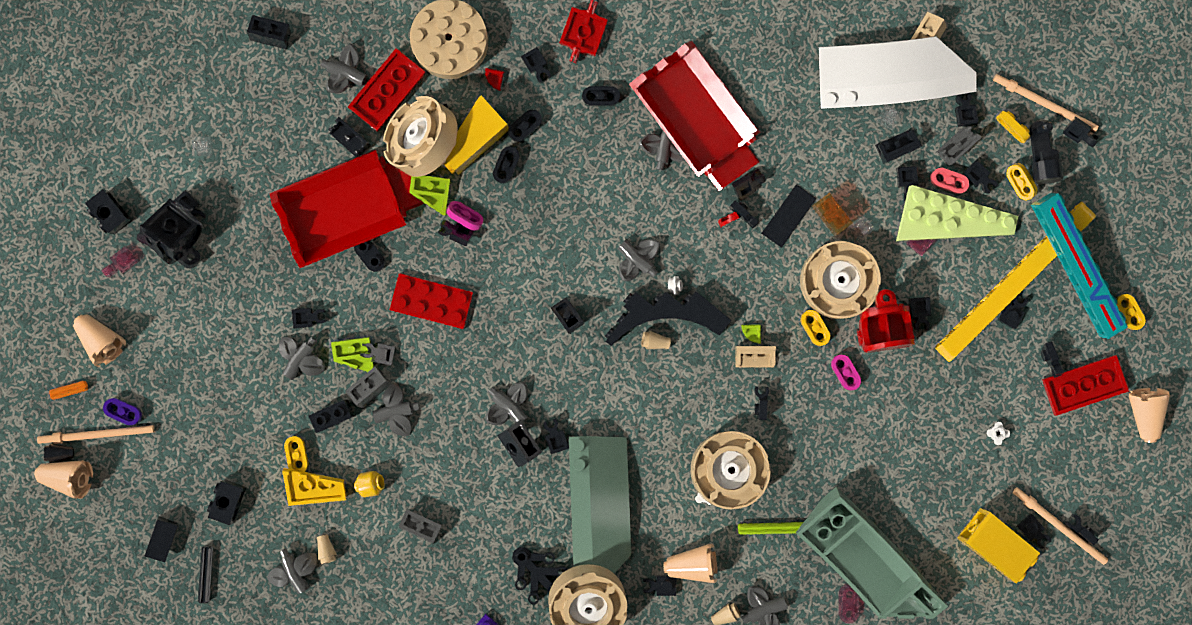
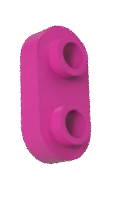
[446,201,483,230]
[831,355,861,391]

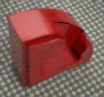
[485,68,504,91]
[718,212,739,228]

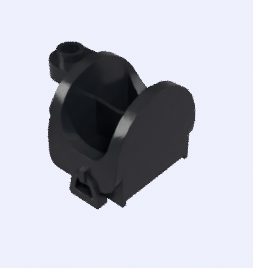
[137,198,203,268]

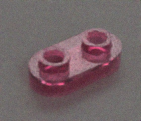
[838,584,859,623]

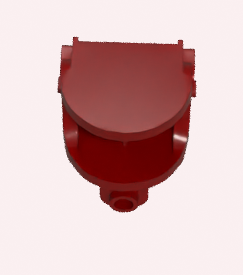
[857,289,915,353]

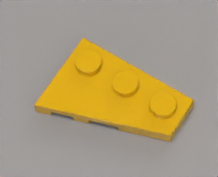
[282,468,347,506]

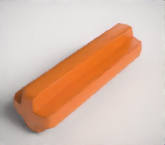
[49,381,88,400]

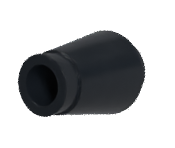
[44,444,74,463]

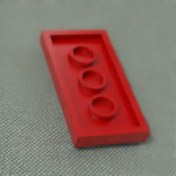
[348,48,426,132]
[389,273,473,329]
[1042,355,1129,416]

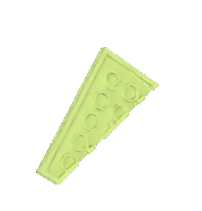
[896,185,1019,241]

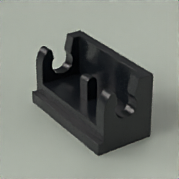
[247,15,291,50]
[328,117,370,158]
[875,129,922,164]
[144,517,178,562]

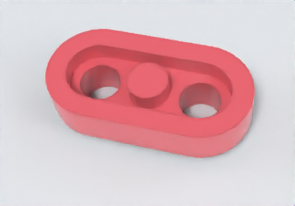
[930,168,969,194]

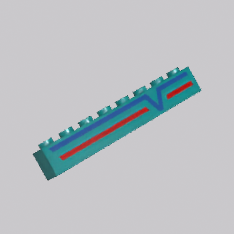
[1031,193,1128,339]

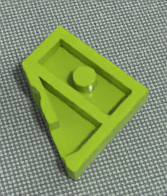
[409,175,450,216]
[331,337,374,372]

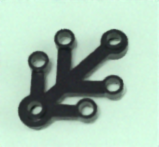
[512,547,568,605]

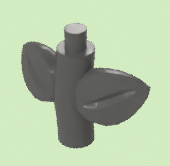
[321,43,367,94]
[639,131,686,171]
[617,239,660,281]
[279,337,326,380]
[485,382,528,425]
[373,383,420,436]
[267,548,317,594]
[742,586,788,625]

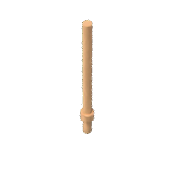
[993,74,1099,132]
[37,425,155,444]
[1013,487,1108,565]

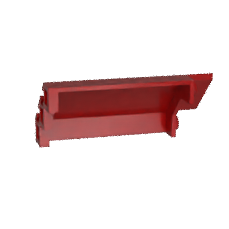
[629,41,760,191]
[269,150,424,268]

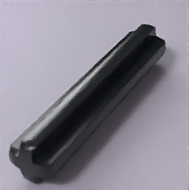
[198,546,213,604]

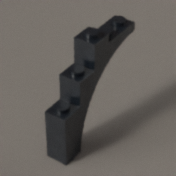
[605,291,732,346]

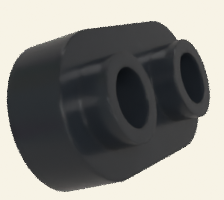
[582,86,620,106]
[508,109,542,142]
[493,146,520,184]
[354,240,386,272]

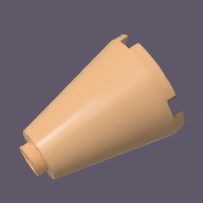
[73,314,126,367]
[1129,388,1170,443]
[34,460,93,499]
[664,544,718,583]

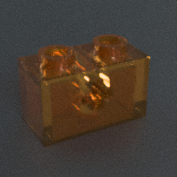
[811,192,853,236]

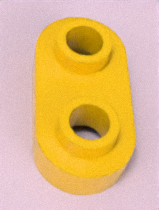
[996,111,1030,143]
[1007,163,1038,200]
[1116,294,1146,330]
[800,310,830,346]
[284,436,309,472]

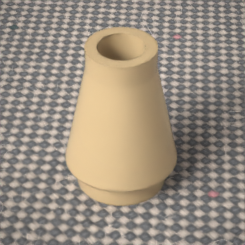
[641,331,671,349]
[317,534,337,564]
[711,603,741,625]

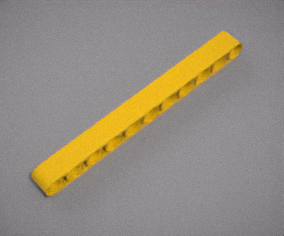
[935,202,1096,362]

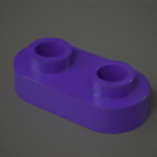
[103,398,142,425]

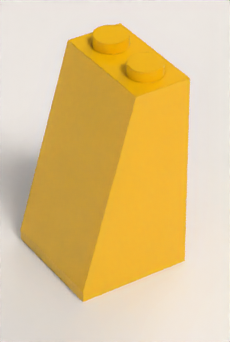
[444,95,509,175]
[957,508,1040,583]

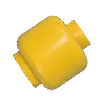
[354,471,385,497]

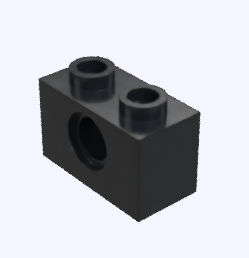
[85,189,132,234]
[308,399,355,433]
[497,420,542,467]
[207,480,247,525]

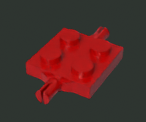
[559,0,608,64]

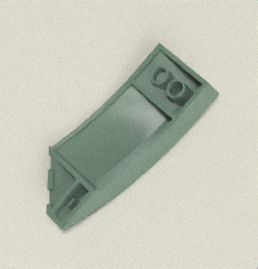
[569,436,631,573]
[796,486,948,619]

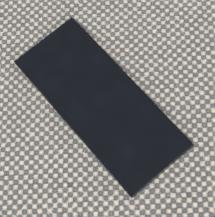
[761,185,816,248]

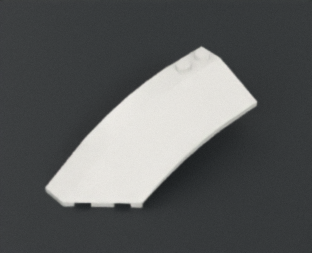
[819,36,976,109]

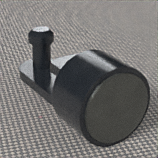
[1030,121,1064,184]

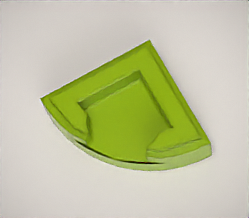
[741,325,761,344]

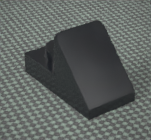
[551,297,585,334]

